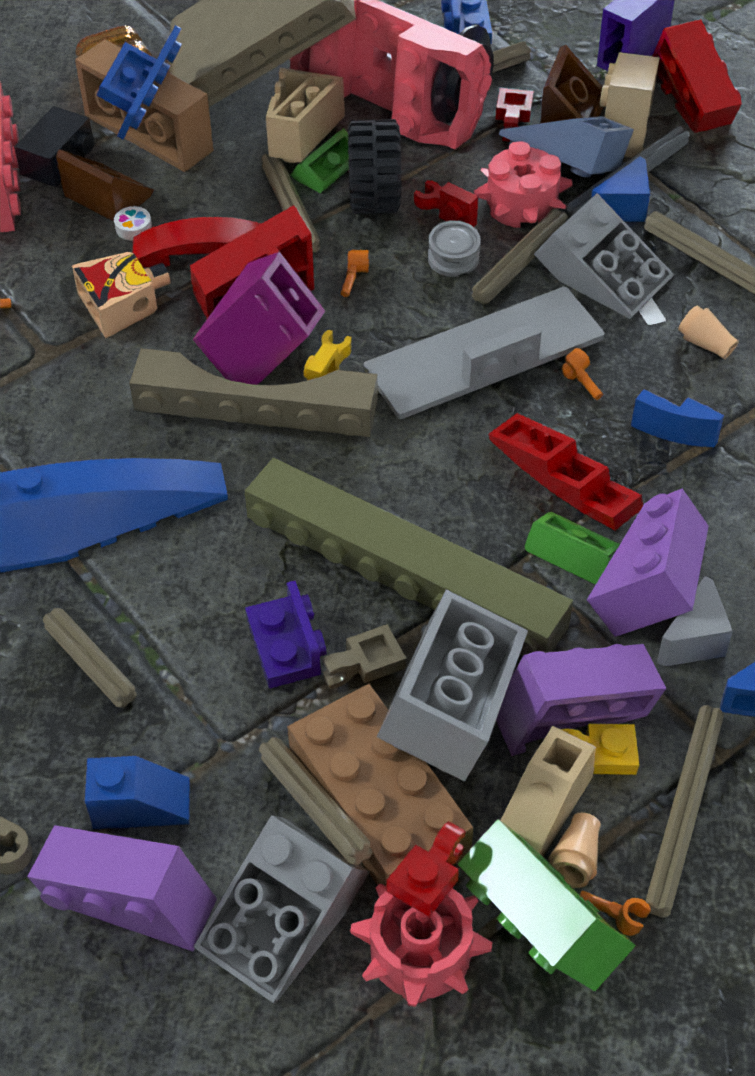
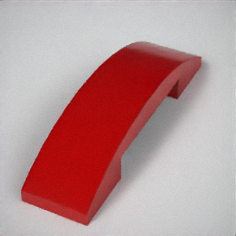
[133,217,261,267]

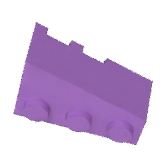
[587,488,709,637]
[496,644,666,756]
[27,825,217,952]

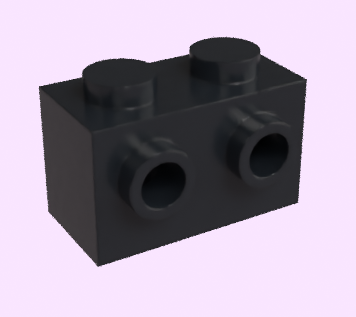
[14,106,94,187]

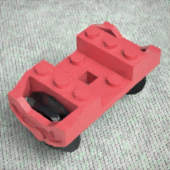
[290,0,494,150]

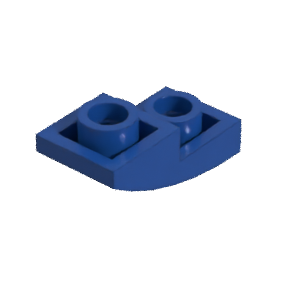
[631,389,724,447]

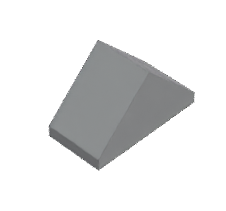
[657,576,733,667]

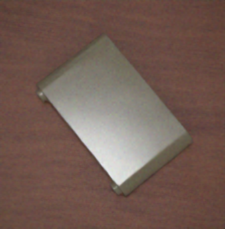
[170,0,356,107]

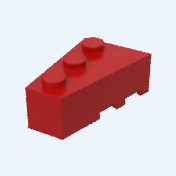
[652,19,742,133]
[190,205,315,319]

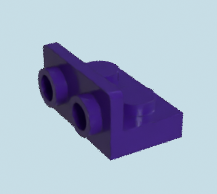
[245,581,327,689]

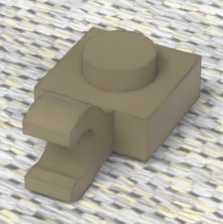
[322,624,407,689]

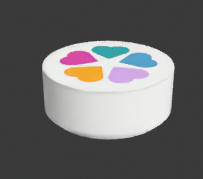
[114,206,152,241]

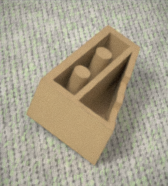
[600,52,660,158]
[266,68,345,163]

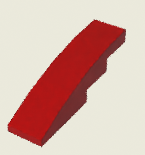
[489,413,643,531]

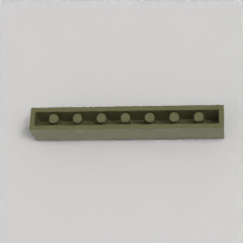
[245,457,573,656]

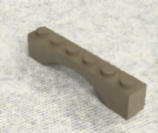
[129,348,378,437]

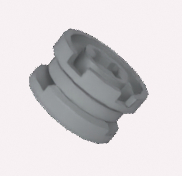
[428,221,480,277]

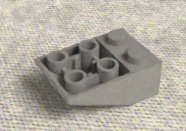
[534,193,674,319]
[194,815,370,1003]

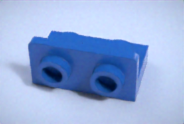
[441,0,492,44]

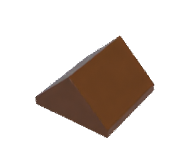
[540,44,603,124]
[56,149,154,222]

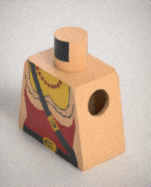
[72,252,170,338]

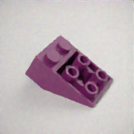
[192,252,325,385]

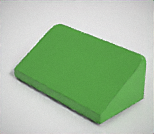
[290,128,349,193]
[525,512,620,585]

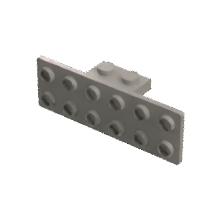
[364,287,605,419]

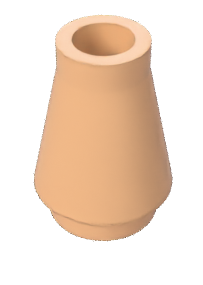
[678,305,739,360]
[549,812,601,888]

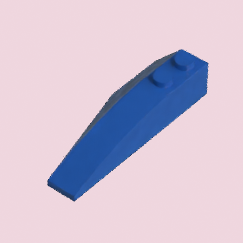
[0,458,228,573]

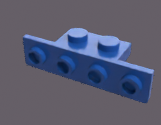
[96,25,182,140]

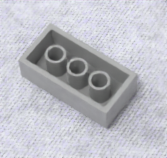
[377,590,528,781]

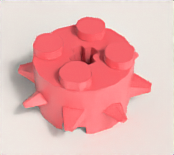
[474,141,573,228]
[350,883,492,1007]

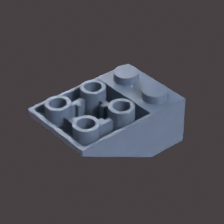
[499,117,634,178]

